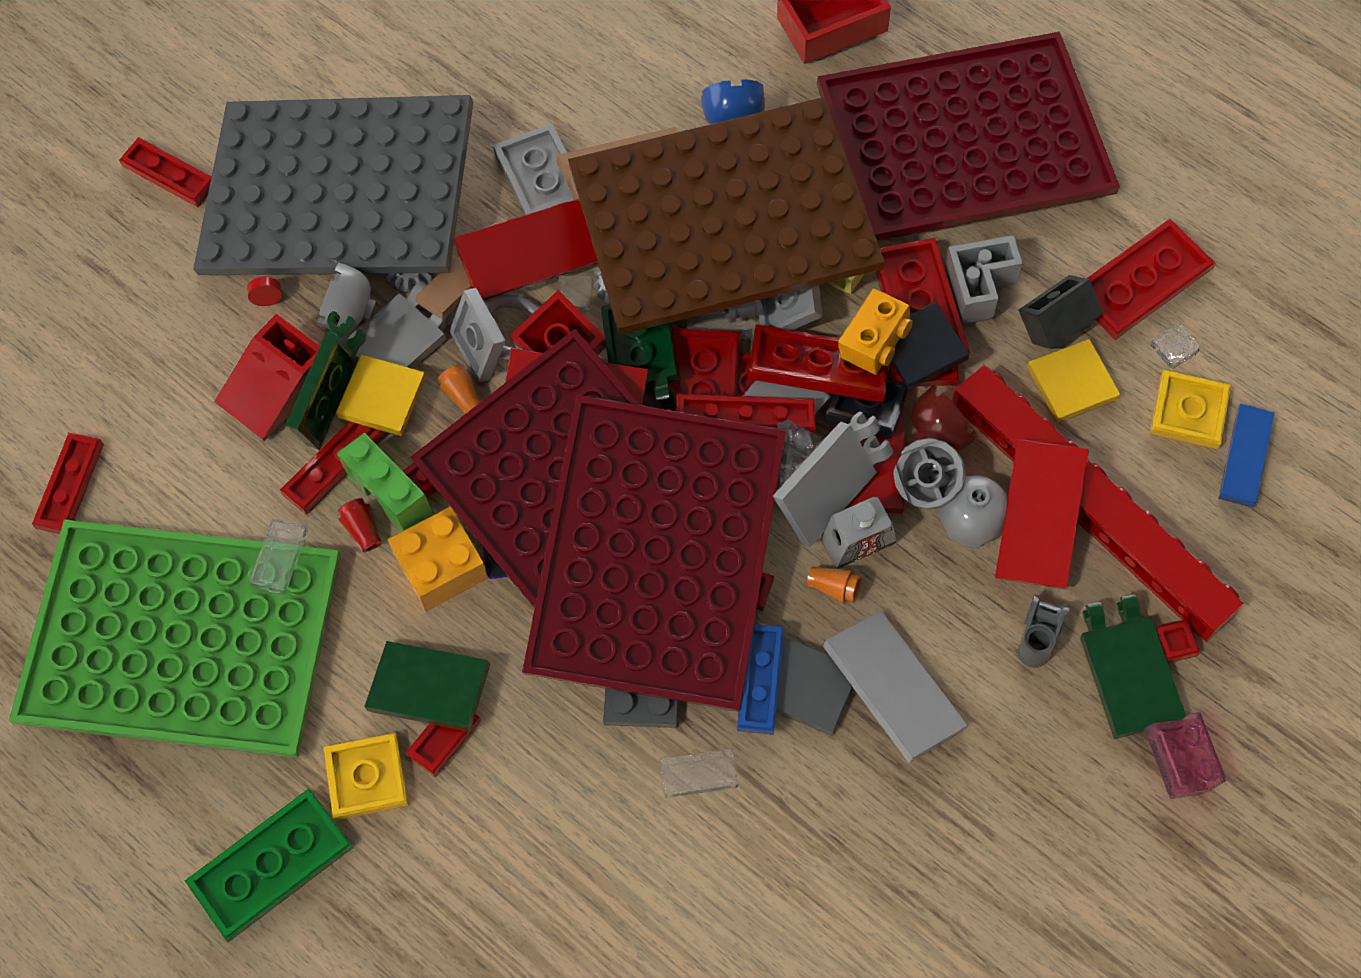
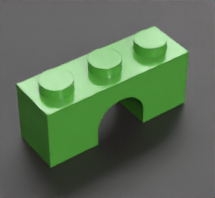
[337,433,434,532]

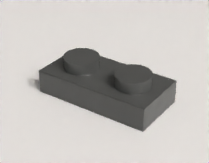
[603,689,678,728]

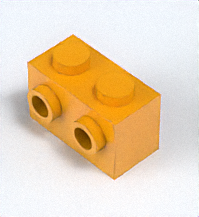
[838,288,913,375]

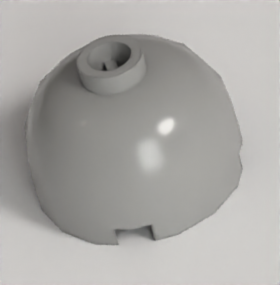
[316,262,376,329]
[894,438,966,510]
[938,475,1008,547]

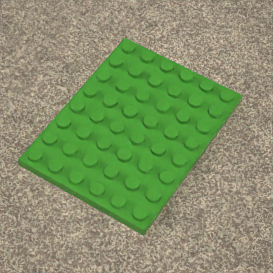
[9,520,341,758]

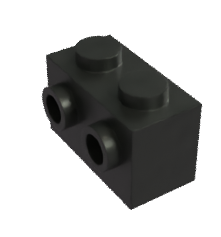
[1018,275,1103,349]

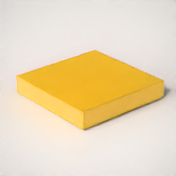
[1027,339,1120,423]
[336,354,426,436]
[1150,369,1231,449]
[323,732,408,821]

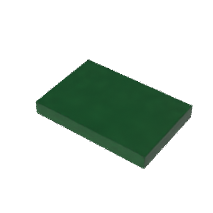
[364,641,490,732]

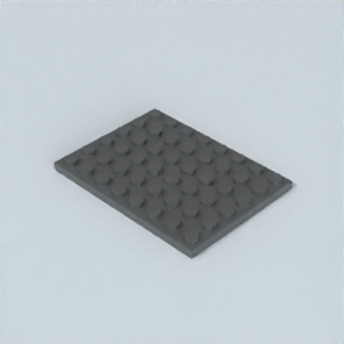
[193,95,474,275]

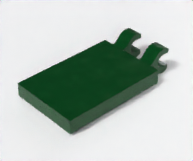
[601,304,681,410]
[285,311,366,450]
[1080,594,1187,739]

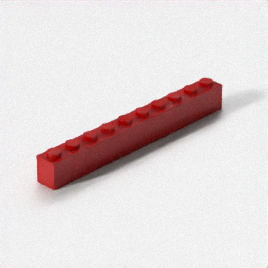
[951,365,1244,642]

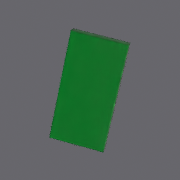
[184,788,353,942]

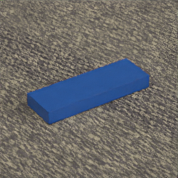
[1218,404,1275,508]
[737,624,784,735]

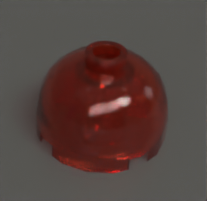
[911,385,978,452]

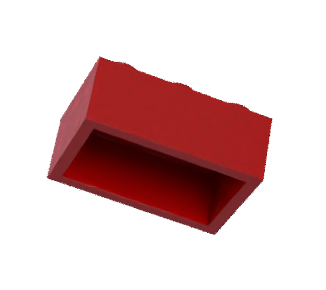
[777,0,891,64]

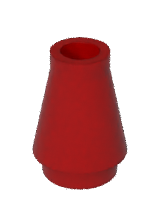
[338,498,382,553]

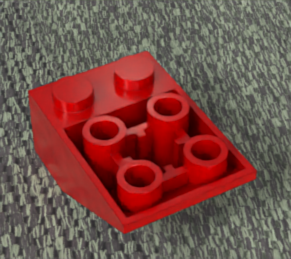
[214,314,320,441]

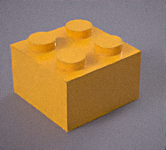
[387,507,488,612]

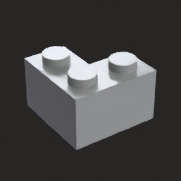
[944,235,1022,324]

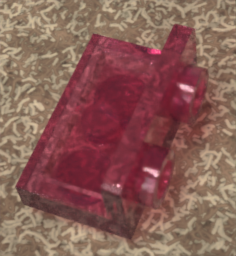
[1144,712,1226,799]

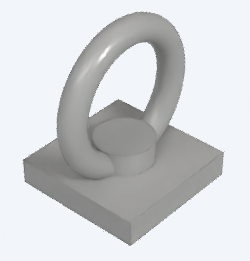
[449,288,539,384]

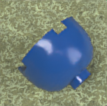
[701,79,765,124]

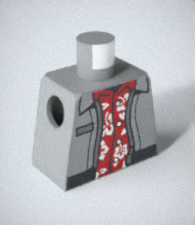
[821,497,897,569]

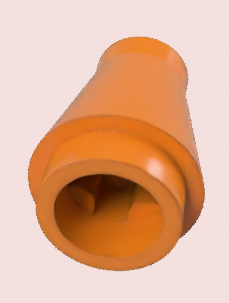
[438,364,481,414]
[807,566,862,604]

